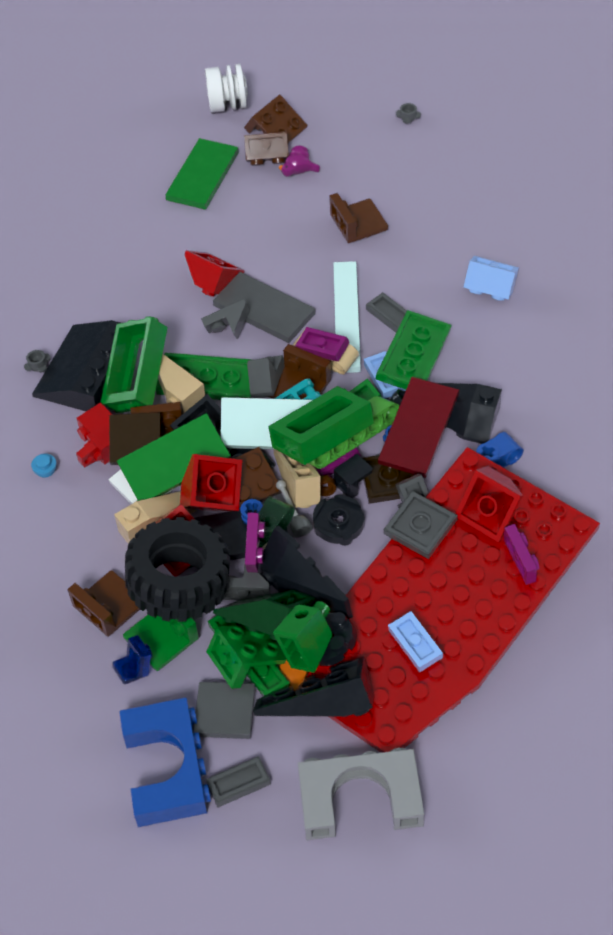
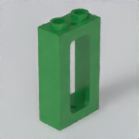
[101,316,168,413]
[268,386,374,465]

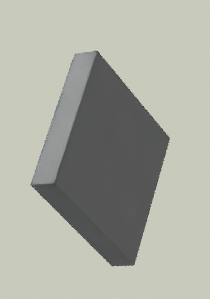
[383,491,457,559]
[193,682,255,739]

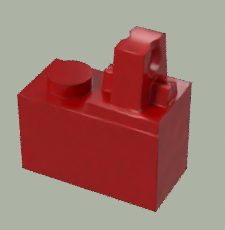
[76,402,112,468]

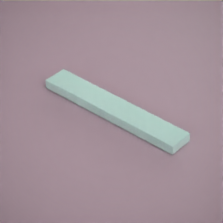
[333,261,361,373]

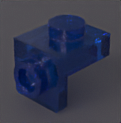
[112,635,152,684]

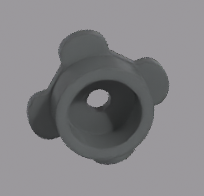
[396,103,421,124]
[24,350,51,373]

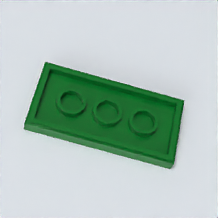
[165,138,239,210]
[375,310,452,390]
[156,352,252,400]
[117,413,231,501]

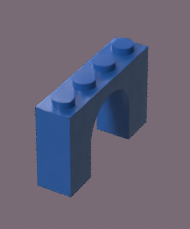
[119,697,211,827]

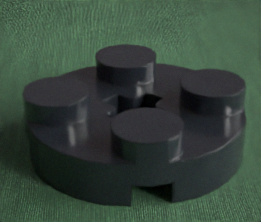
[313,495,365,546]
[319,612,357,666]

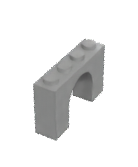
[298,748,424,840]

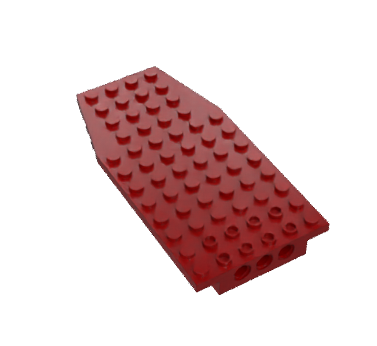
[305,447,600,753]

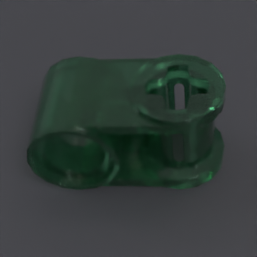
[259,496,295,547]

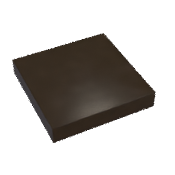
[109,413,161,465]
[363,455,414,504]

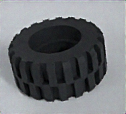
[125,517,230,622]

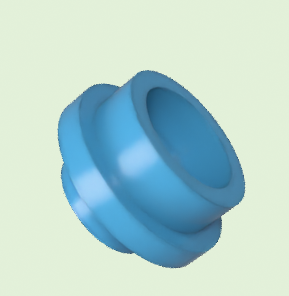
[31,454,57,478]

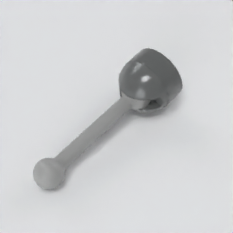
[276,480,313,537]

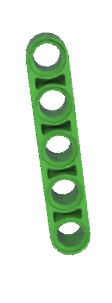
[308,396,400,469]

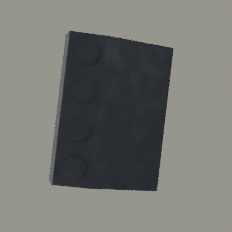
[32,320,121,411]

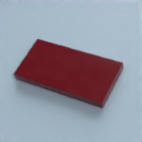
[378,377,459,478]

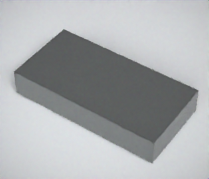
[366,292,407,332]
[206,756,271,808]

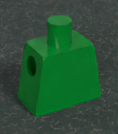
[273,601,332,673]

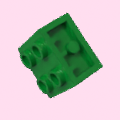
[123,615,199,671]
[206,625,287,689]

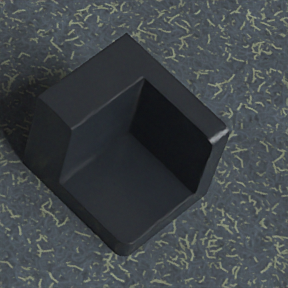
[334,454,373,498]

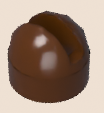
[320,474,336,497]

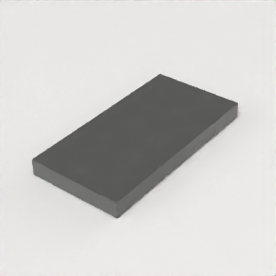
[213,272,316,343]

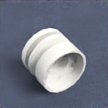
[205,64,248,113]

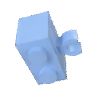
[464,256,519,301]

